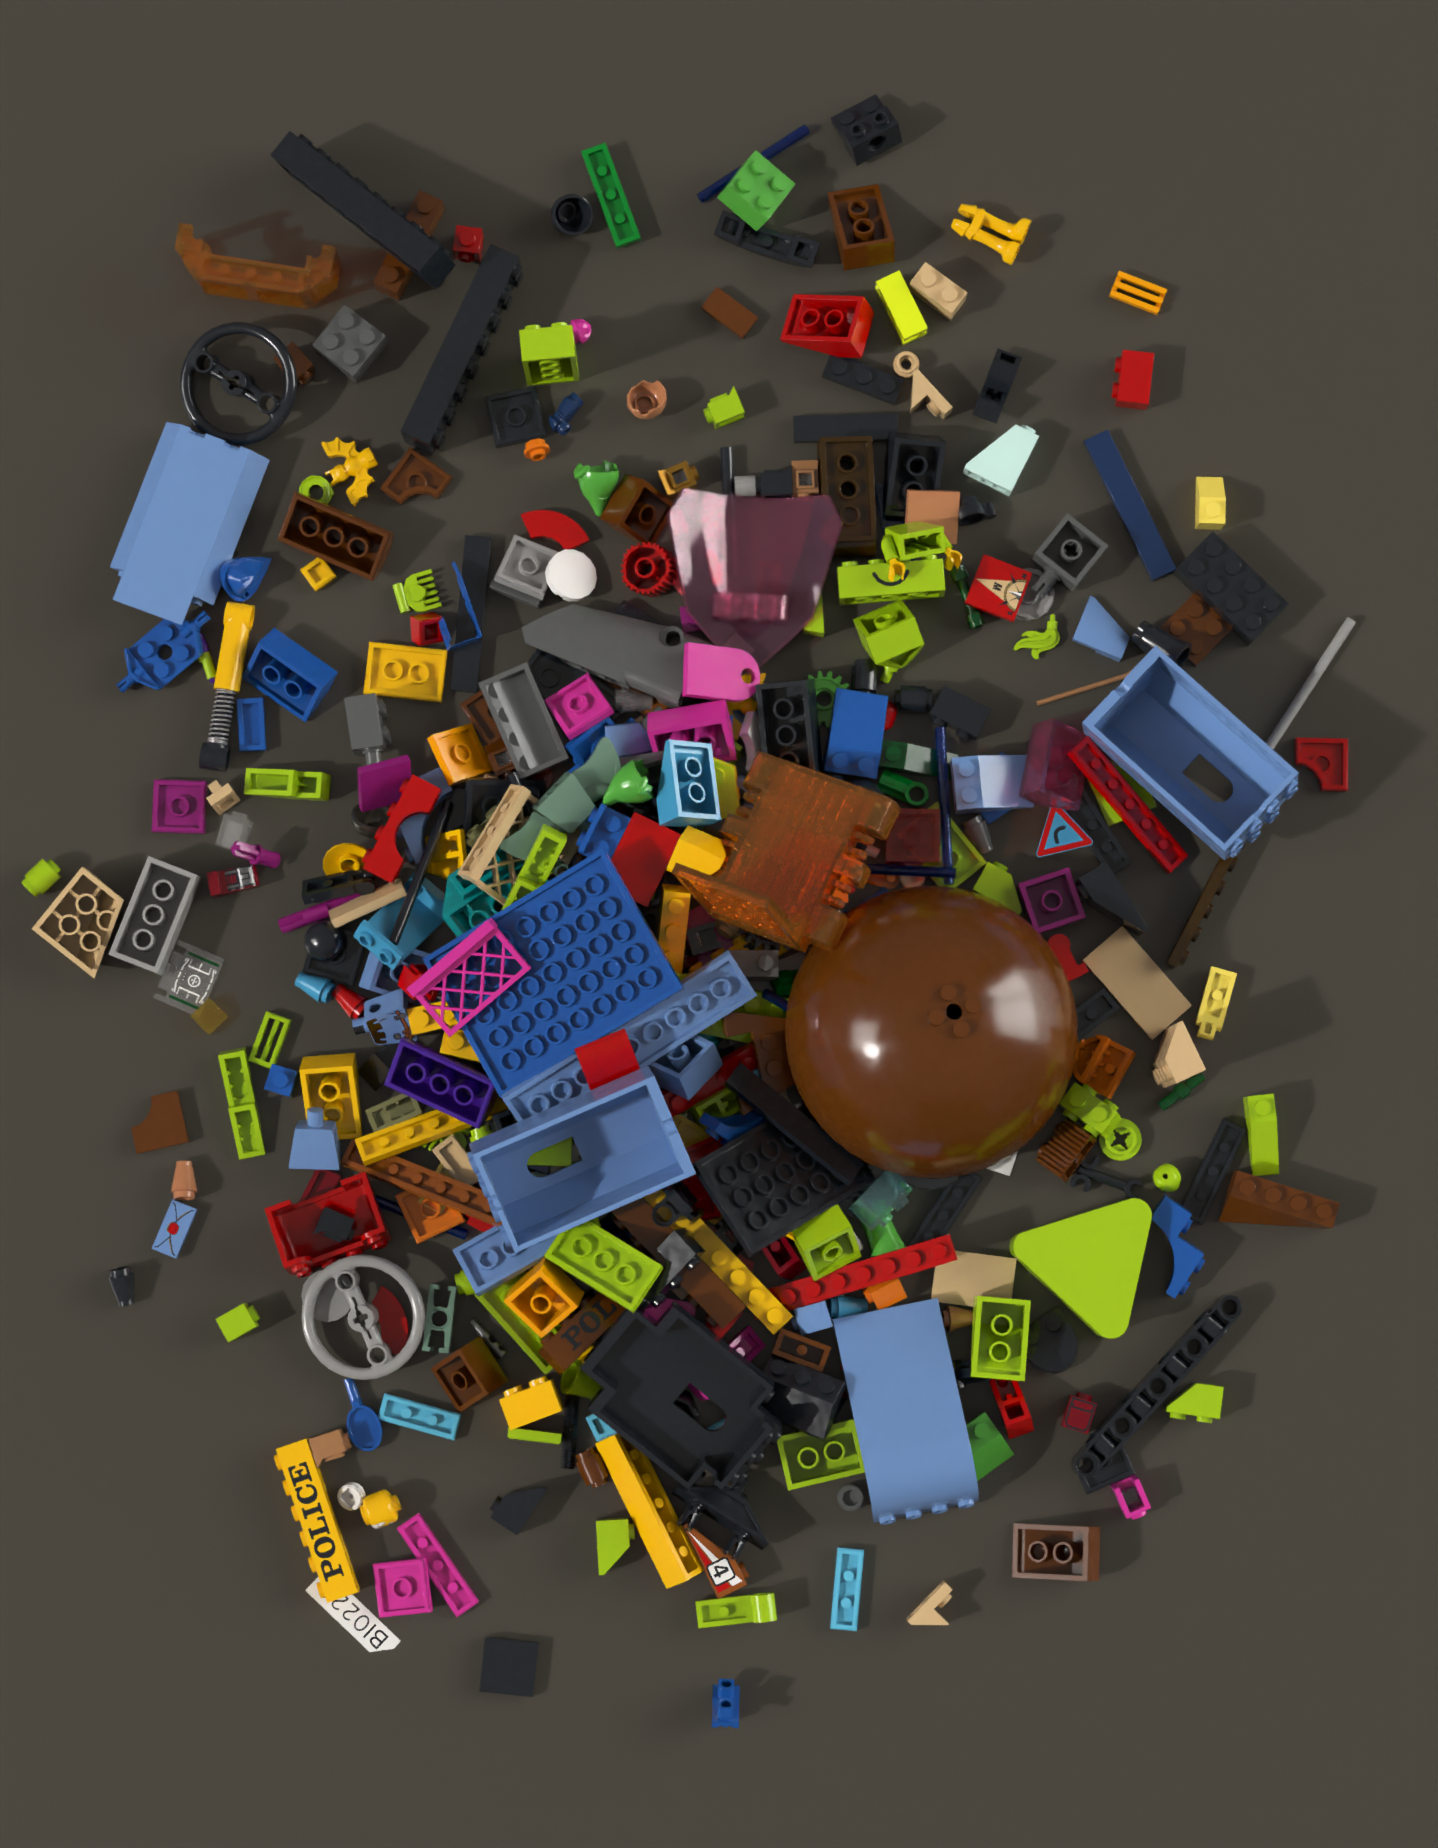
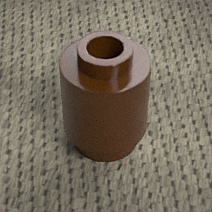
[575,1447,610,1489]

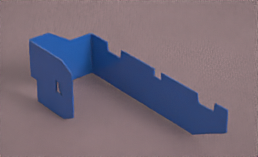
[438,561,482,651]

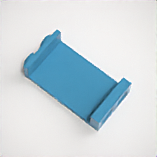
[353,871,445,971]

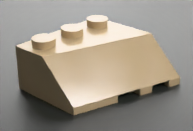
[32,867,124,979]

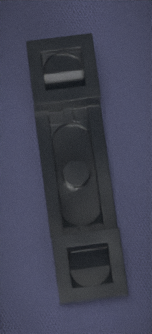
[714,210,820,268]

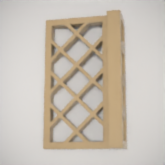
[457,784,538,905]

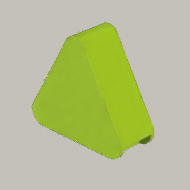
[1009,1198,1152,1339]

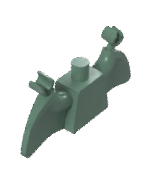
[499,737,635,877]

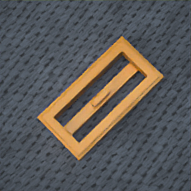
[1109,271,1167,315]

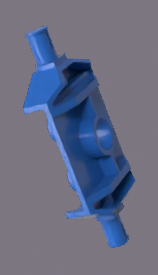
[116,610,211,693]

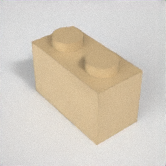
[909,262,967,321]

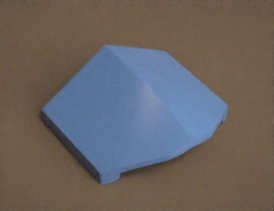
[605,722,653,758]

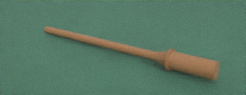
[1036,666,1135,706]

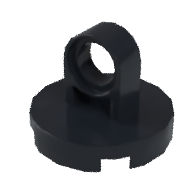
[652,1181,704,1227]

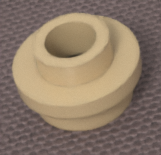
[893,351,919,378]

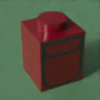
[1060,1391,1097,1434]

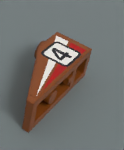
[683,1522,749,1599]

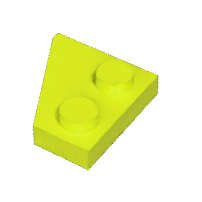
[713,757,743,819]

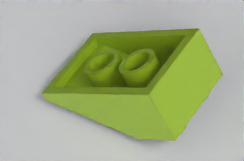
[971,1296,1031,1381]

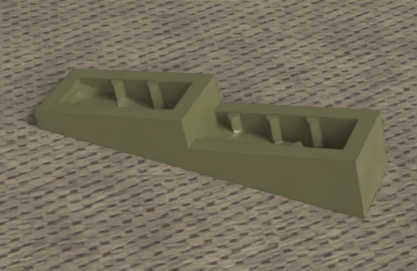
[365,1094,436,1132]

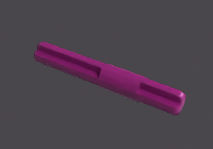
[278,886,377,933]

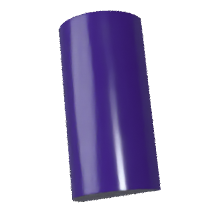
[384,1036,498,1129]

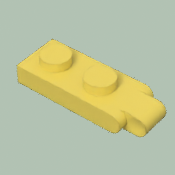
[1195,966,1237,1041]

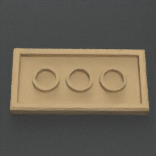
[1082,926,1192,1041]

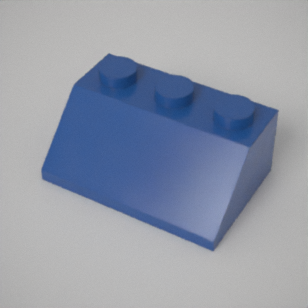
[242,628,338,723]

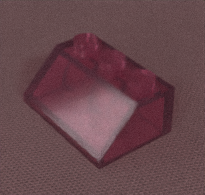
[1019,718,1086,811]

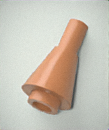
[941,1305,973,1332]

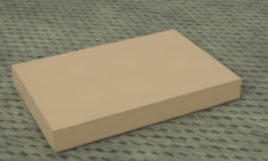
[931,1251,1017,1307]

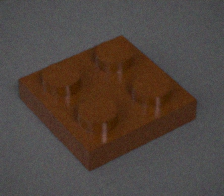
[1160,592,1233,667]

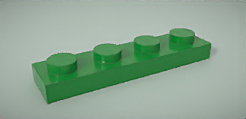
[581,143,641,249]

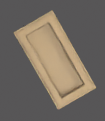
[432,1134,479,1186]

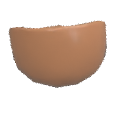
[627,380,667,420]

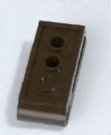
[816,436,877,557]

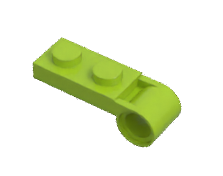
[695,1592,777,1628]

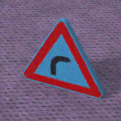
[1036,802,1093,858]

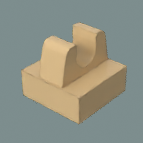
[206,780,241,815]

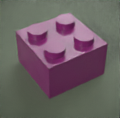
[1016,867,1086,934]

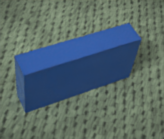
[237,697,267,752]

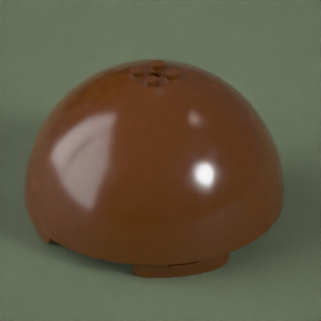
[785,886,1078,1178]

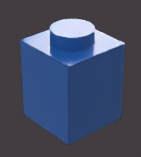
[264,1064,300,1098]

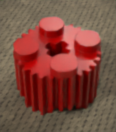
[621,542,679,597]

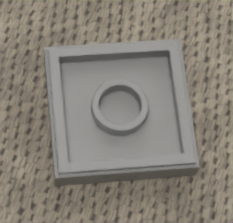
[494,534,558,600]

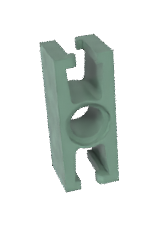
[422,1284,458,1354]

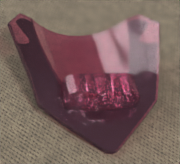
[667,488,843,675]

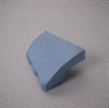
[1072,595,1130,662]

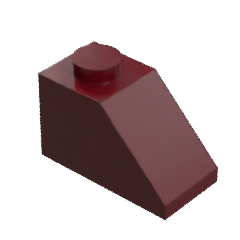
[762,1236,807,1281]

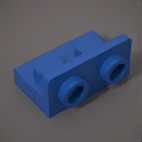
[576,803,631,859]

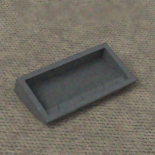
[478,662,569,780]

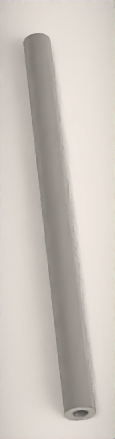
[1266,617,1356,750]

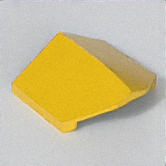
[666,825,726,884]
[425,829,467,880]

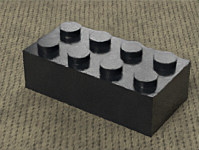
[1173,531,1289,646]
[755,679,825,790]

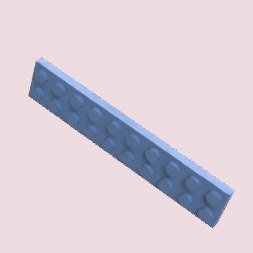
[501,950,757,1122]

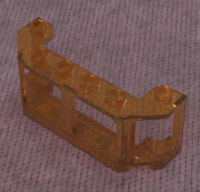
[175,223,342,310]

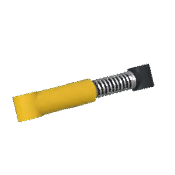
[199,601,255,772]

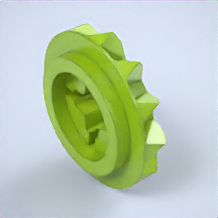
[1099,1118,1142,1161]

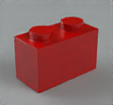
[1111,349,1154,410]

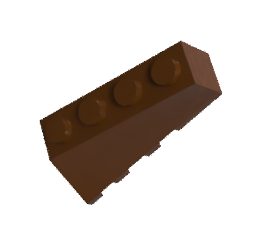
[1218,1170,1340,1229]

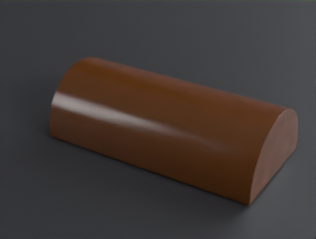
[277,491,394,581]

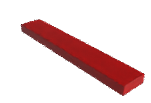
[1067,736,1189,874]

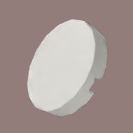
[545,549,597,601]

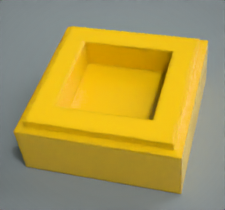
[300,558,337,592]

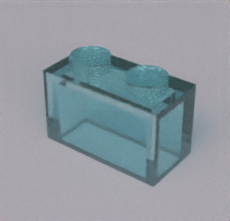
[849,1171,913,1231]

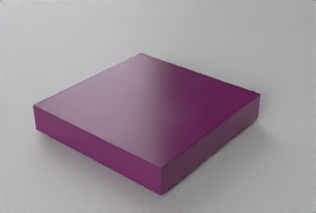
[357,755,411,813]
[151,780,208,834]

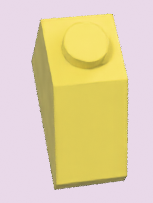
[1195,477,1226,530]

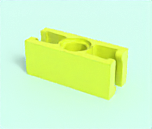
[875,270,928,345]

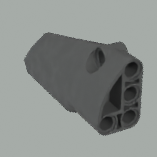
[522,604,715,708]

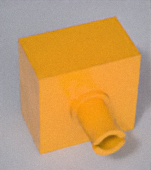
[503,1258,585,1338]

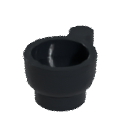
[958,496,997,526]

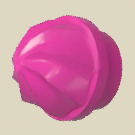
[568,319,591,344]

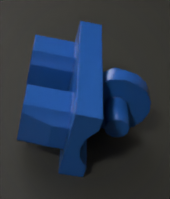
[712,1679,740,1728]

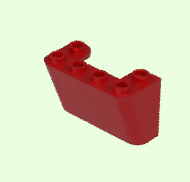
[264,1172,391,1278]

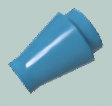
[295,972,336,1004]
[827,1295,868,1319]

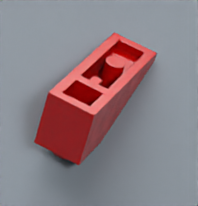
[988,1379,1034,1439]

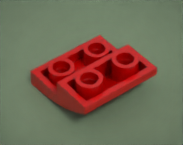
[574,1028,640,1090]

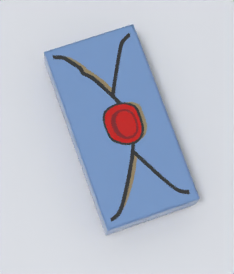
[152,1199,198,1259]

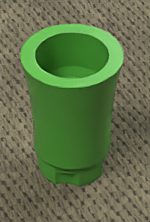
[858,1201,906,1257]

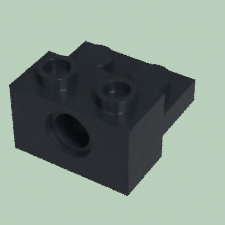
[831,94,902,166]

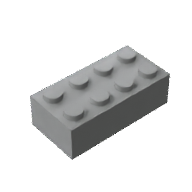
[108,856,202,976]

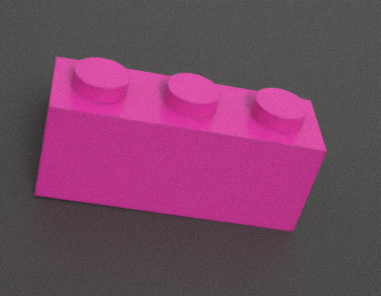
[647,699,737,762]

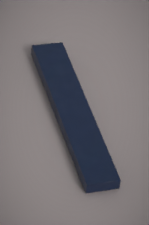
[1083,430,1176,582]

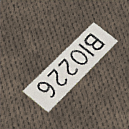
[305,1577,401,1653]

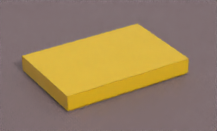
[363,642,448,703]

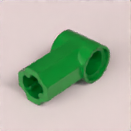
[878,769,929,809]

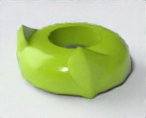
[299,475,334,504]

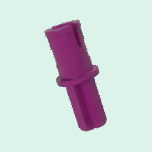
[230,841,281,869]

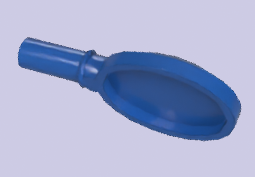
[343,1378,383,1451]

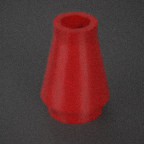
[332,984,368,1019]

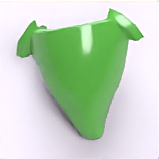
[574,460,619,516]
[603,759,654,806]

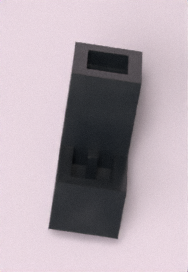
[972,348,1022,424]

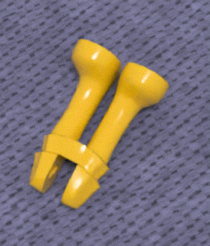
[951,204,1031,265]

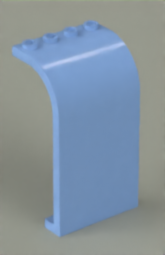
[833,1298,979,1525]

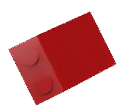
[780,294,875,358]

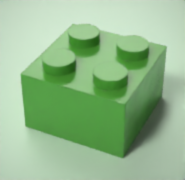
[717,150,795,231]

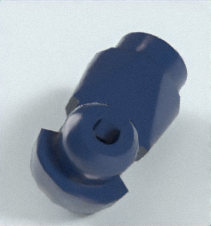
[549,392,584,435]

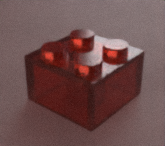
[885,808,940,865]

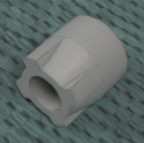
[734,475,756,497]

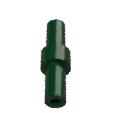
[1158,1072,1206,1111]

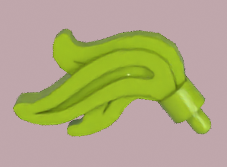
[1013,614,1060,659]

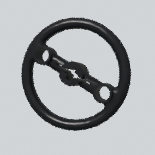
[180,322,297,445]

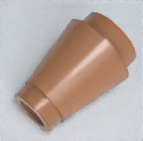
[171,1161,197,1201]

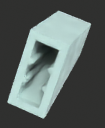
[963,425,1039,496]

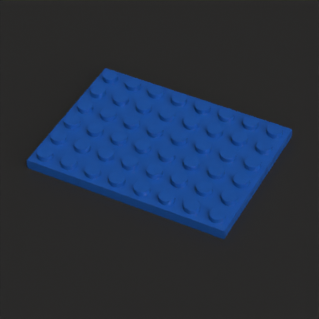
[423,848,685,1098]

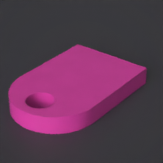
[682,642,760,702]

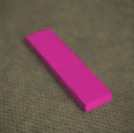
[397,1513,479,1617]

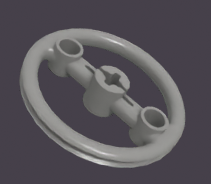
[301,1255,425,1380]

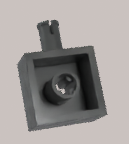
[1031,513,1108,599]
[344,693,391,765]

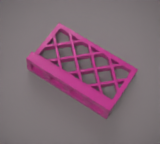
[407,918,531,1037]

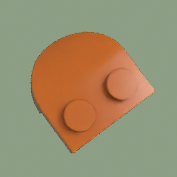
[1073,1035,1136,1100]

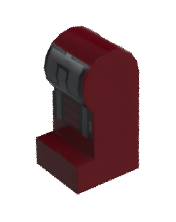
[206,865,260,899]

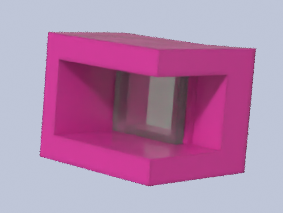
[1110,1474,1151,1519]

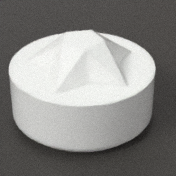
[337,1482,366,1510]

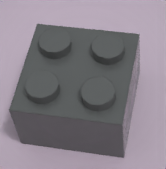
[312,304,388,384]

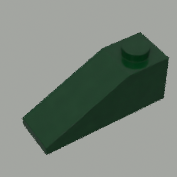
[878,740,959,780]

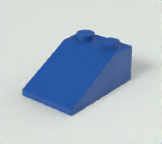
[822,687,888,779]

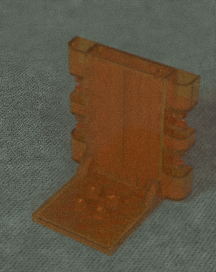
[672,752,901,953]

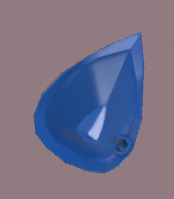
[219,557,272,602]

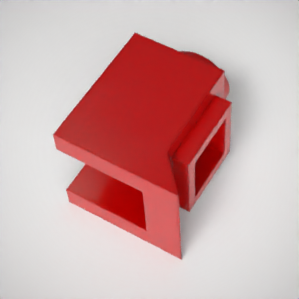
[397,963,438,1001]

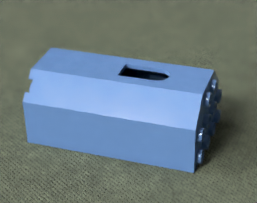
[1082,645,1299,861]
[467,1066,696,1253]

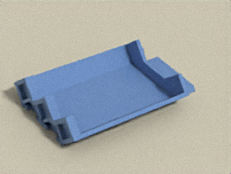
[110,422,270,625]

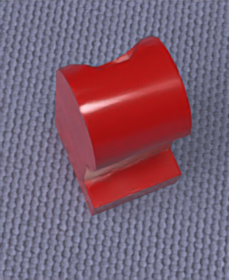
[1047,934,1089,982]

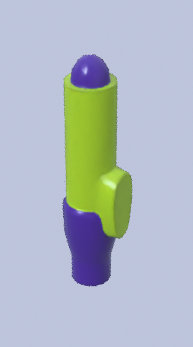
[198,633,216,683]

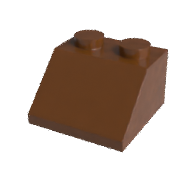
[599,474,676,544]
[430,1336,509,1413]

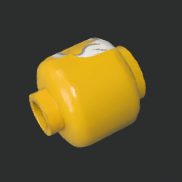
[360,1489,402,1529]

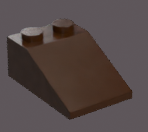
[827,184,895,271]
[1012,1523,1100,1581]

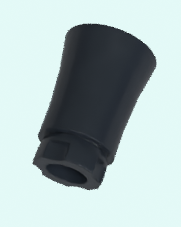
[1132,621,1193,667]

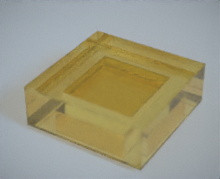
[190,998,228,1035]

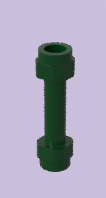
[950,565,985,630]

